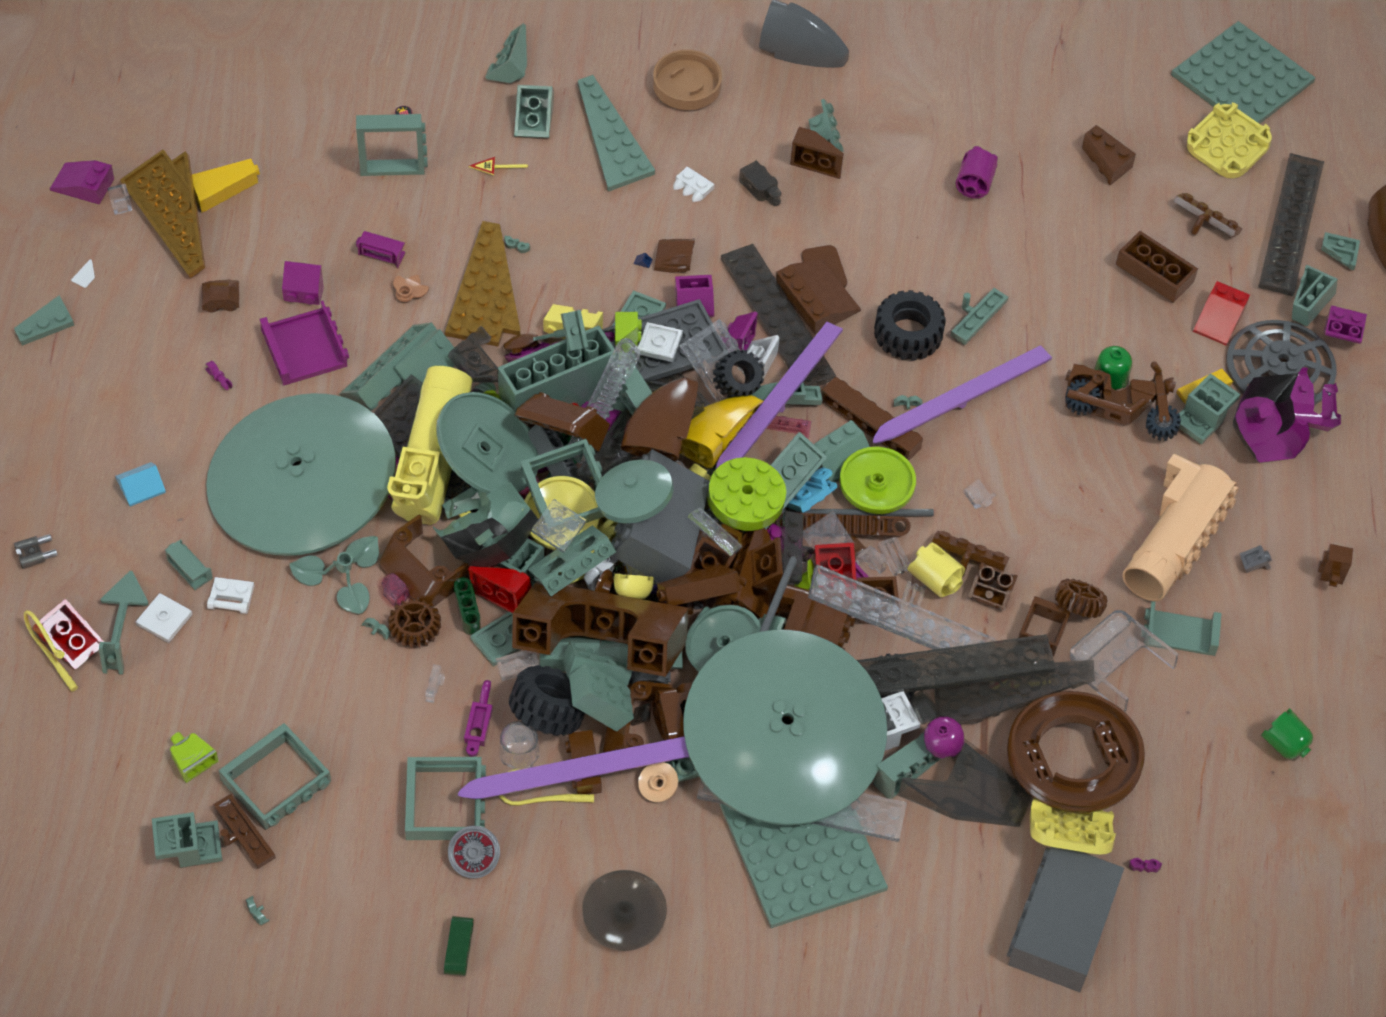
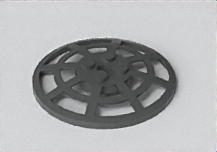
[1226,320,1337,405]

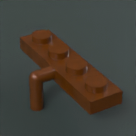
[1174,193,1242,237]
[931,531,1010,577]
[213,794,276,869]

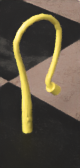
[24,610,78,692]
[499,769,594,805]

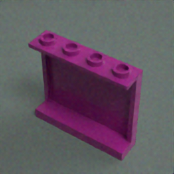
[259,300,349,386]

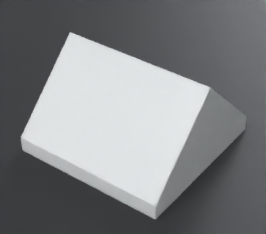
[737,335,779,379]

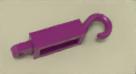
[464,680,493,757]

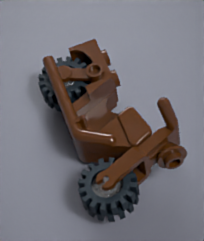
[1065,361,1181,441]

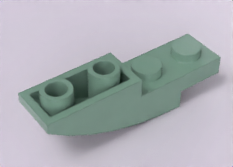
[752,382,822,405]

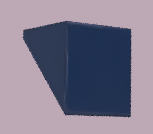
[633,253,653,268]

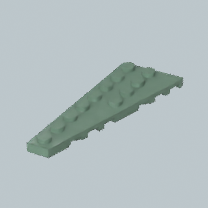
[578,75,655,191]

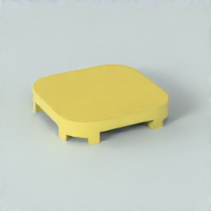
[1187,102,1272,178]
[1030,798,1116,855]

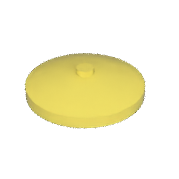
[525,476,600,550]

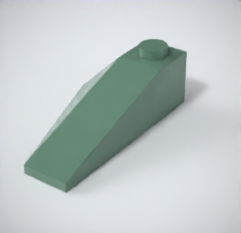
[485,23,527,83]

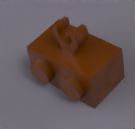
[1317,544,1353,587]

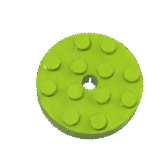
[707,457,786,531]

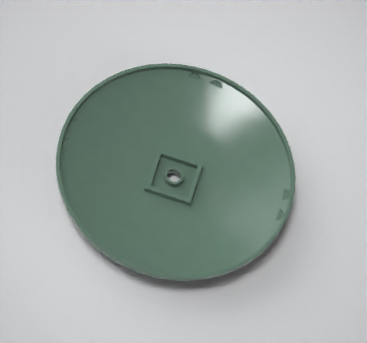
[206,393,396,556]
[683,630,887,825]

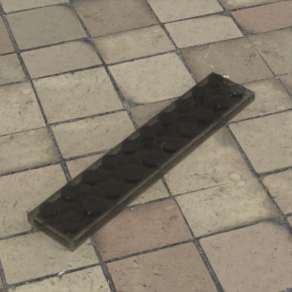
[1258,153,1324,296]
[721,244,836,386]
[857,634,1056,696]

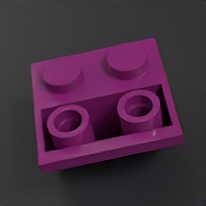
[674,275,714,317]
[1324,305,1367,344]

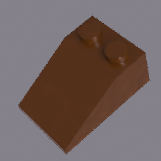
[790,127,844,179]
[684,530,736,604]

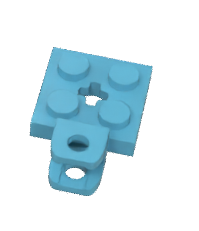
[786,468,837,513]

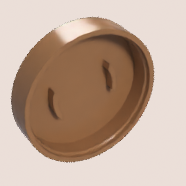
[653,49,722,110]

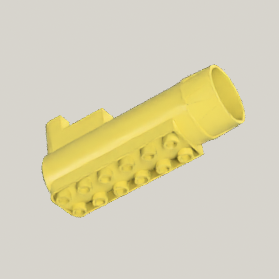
[387,366,473,525]

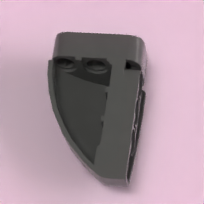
[759,0,849,68]

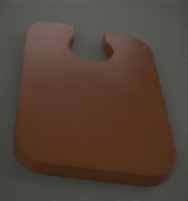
[802,245,847,288]

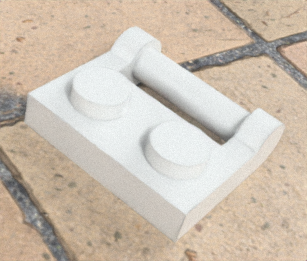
[207,577,254,614]

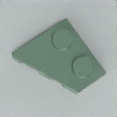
[1321,232,1360,270]

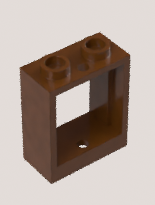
[1017,596,1071,656]

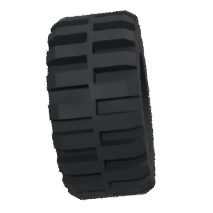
[874,290,946,361]
[509,665,586,736]

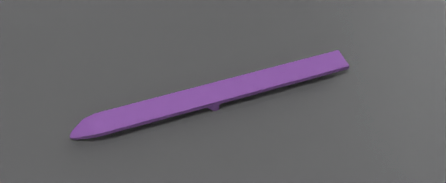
[716,322,843,469]
[873,345,1052,444]
[458,737,689,799]

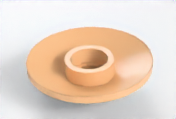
[638,762,678,802]

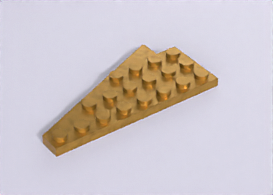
[120,149,206,278]
[445,221,521,347]

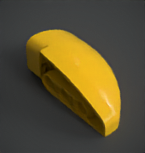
[680,395,764,468]

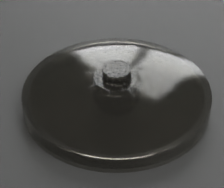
[582,870,667,951]

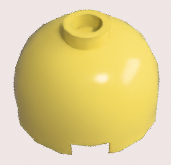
[614,574,654,599]

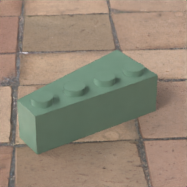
[873,732,942,800]

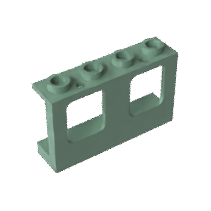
[528,525,616,596]

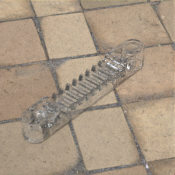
[568,338,640,464]

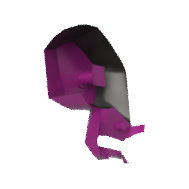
[1233,367,1341,463]

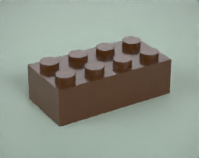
[1115,231,1198,303]

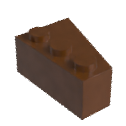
[1082,125,1136,185]

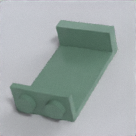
[1142,601,1222,656]

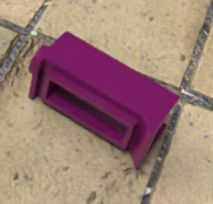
[356,231,405,268]

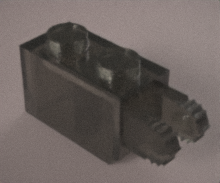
[739,160,782,206]

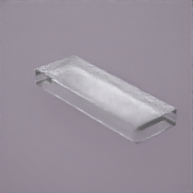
[688,507,742,556]

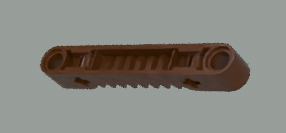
[775,512,911,536]

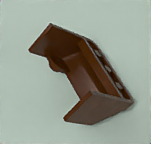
[514,392,610,452]
[379,514,470,606]
[603,681,672,769]

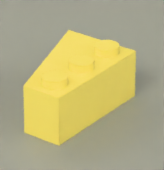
[543,304,603,340]

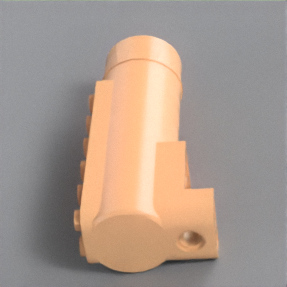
[1123,454,1239,601]

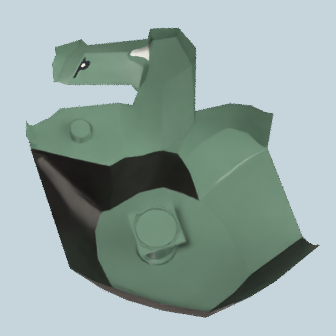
[433,483,539,567]

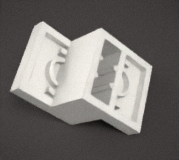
[881,691,920,751]

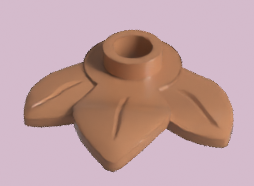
[393,274,429,302]

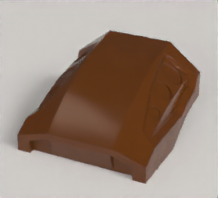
[654,238,695,273]
[201,279,240,313]
[968,562,1018,611]

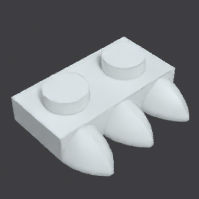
[673,167,715,202]

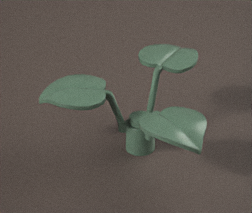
[290,536,379,614]

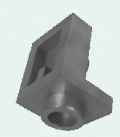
[1240,545,1272,573]

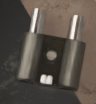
[13,534,57,569]

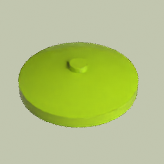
[840,447,916,514]

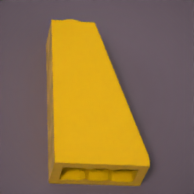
[192,159,260,213]

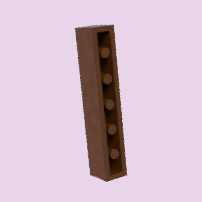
[821,377,923,461]

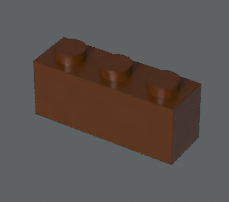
[565,730,602,795]

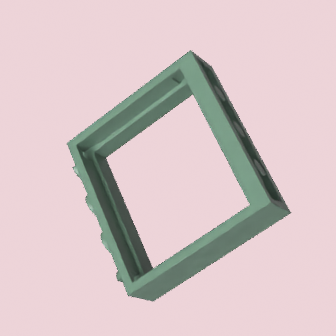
[356,114,428,176]
[520,439,605,536]
[218,723,331,830]
[405,757,486,840]

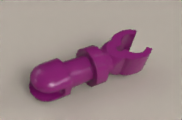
[205,360,233,390]

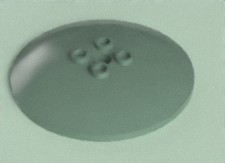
[436,392,539,494]

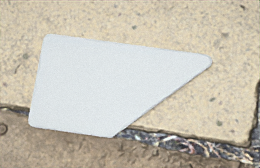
[71,259,95,288]

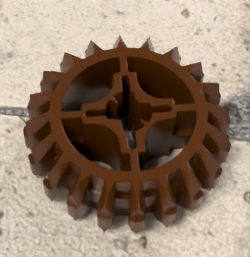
[1055,578,1108,618]
[388,597,441,649]

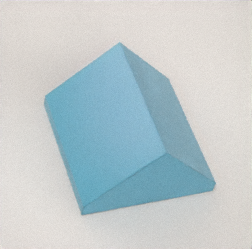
[115,462,166,507]

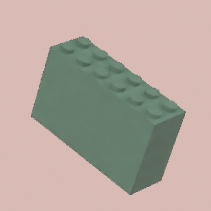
[498,325,617,412]

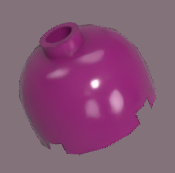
[924,717,965,758]

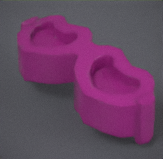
[1129,857,1162,873]

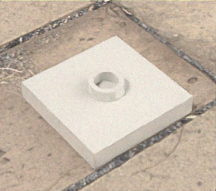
[637,322,683,362]
[136,593,192,643]

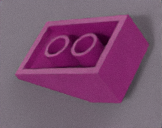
[50,160,114,205]

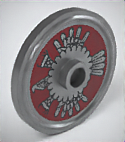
[448,826,500,878]

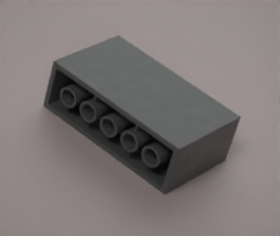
[611,449,710,583]
[1007,847,1124,993]

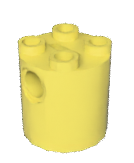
[907,542,965,597]

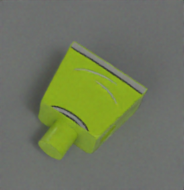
[170,732,219,783]

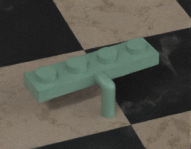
[950,288,1009,345]

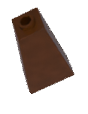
[657,564,741,605]

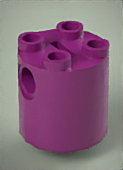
[955,146,998,199]

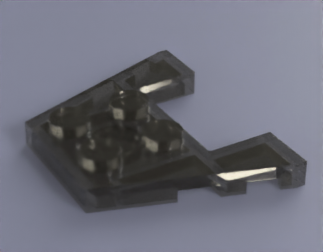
[448,326,498,383]

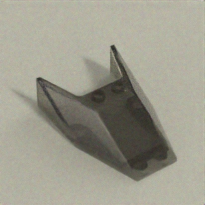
[898,716,1032,827]

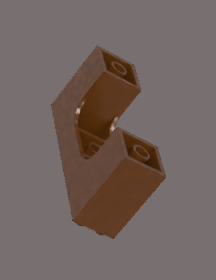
[512,581,688,677]

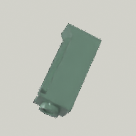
[165,539,213,590]

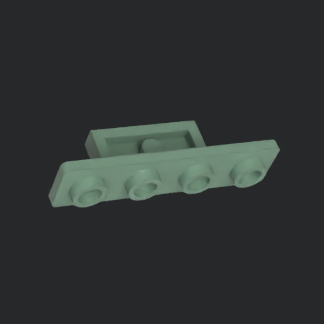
[808,99,844,152]

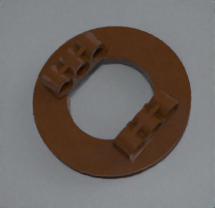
[1007,691,1145,813]

